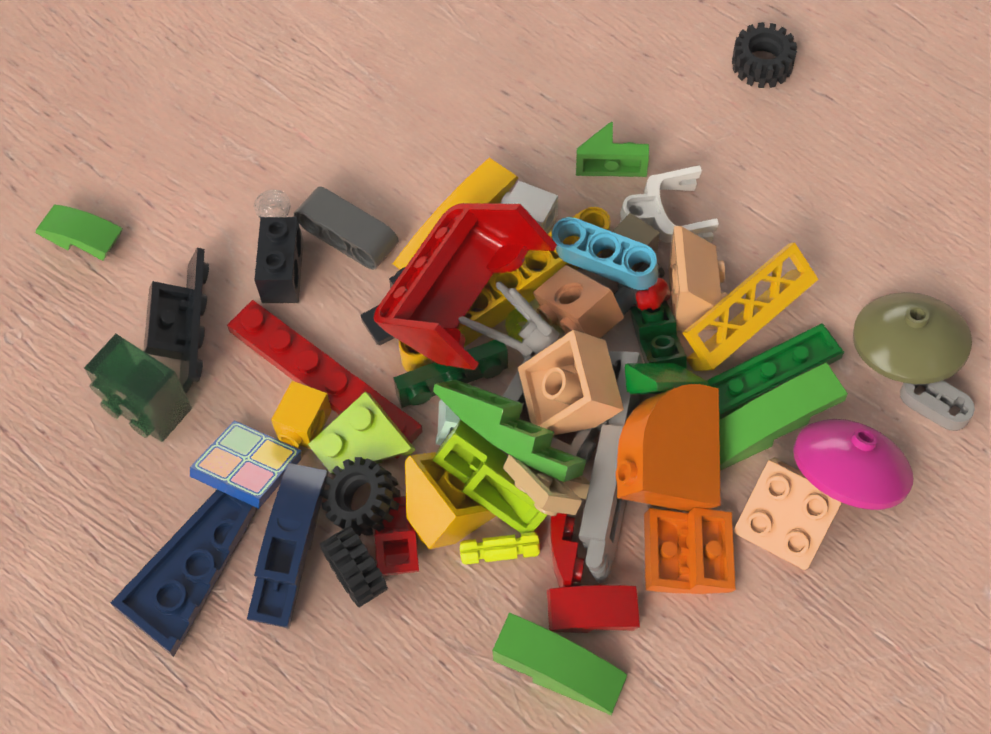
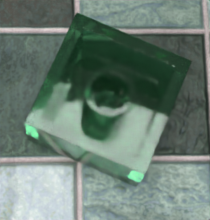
[84,333,192,442]

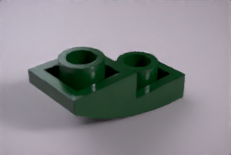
[630,301,687,368]

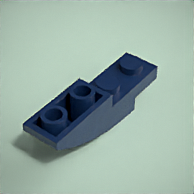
[247,463,328,629]

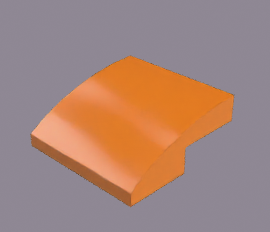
[644,507,736,594]

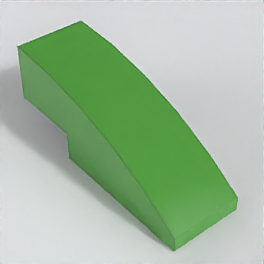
[492,612,627,716]

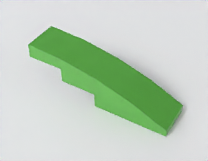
[719,362,848,471]
[433,380,586,482]

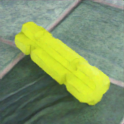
[460,532,540,565]

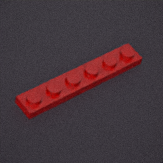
[227,300,423,459]

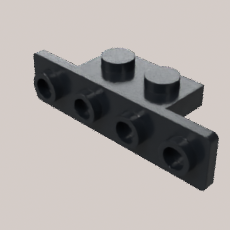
[143,247,209,393]

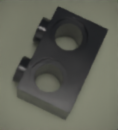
[254,217,304,303]

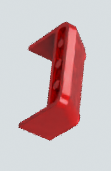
[373,203,557,370]

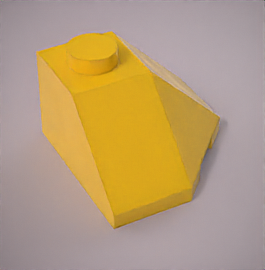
[405,452,496,549]

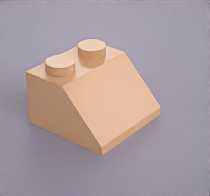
[668,226,727,331]
[518,330,624,436]

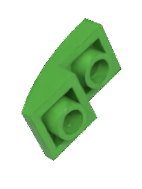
[35,204,123,261]

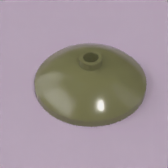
[853,292,972,384]

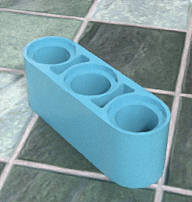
[552,217,659,290]

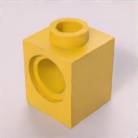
[271,381,332,450]

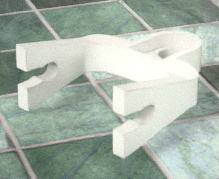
[620,165,719,243]

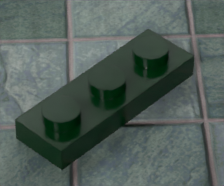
[393,340,508,408]

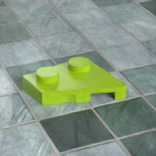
[308,392,416,475]

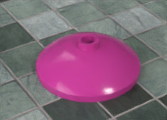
[793,419,914,510]

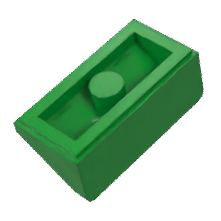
[625,363,708,394]

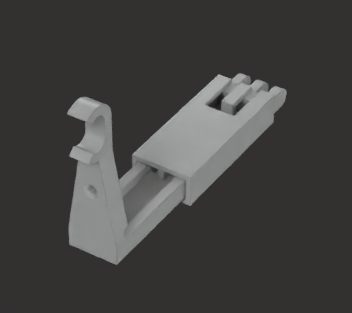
[522,351,643,583]

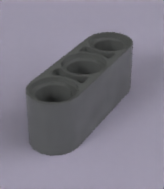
[294,187,399,270]

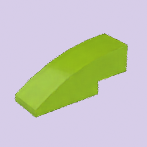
[433,420,547,533]

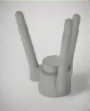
[459,282,559,357]

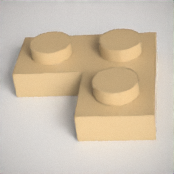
[503,455,590,516]

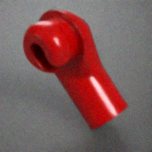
[635,278,671,310]

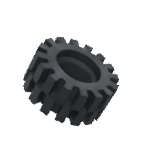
[732,22,797,88]
[321,457,401,536]
[320,526,388,608]

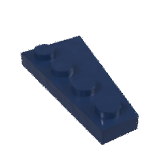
[110,490,256,657]

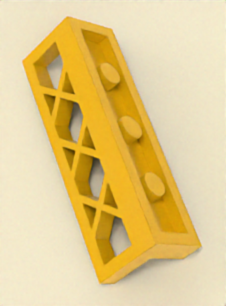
[683,242,819,371]

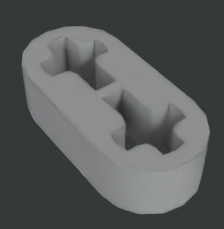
[900,380,975,431]

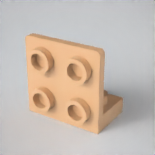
[734,457,842,570]

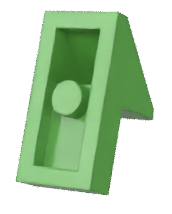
[576,122,649,177]

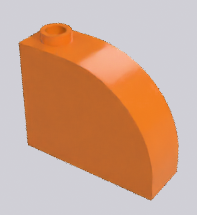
[616,384,721,512]

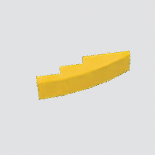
[392,157,518,269]

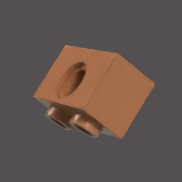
[533,265,624,338]

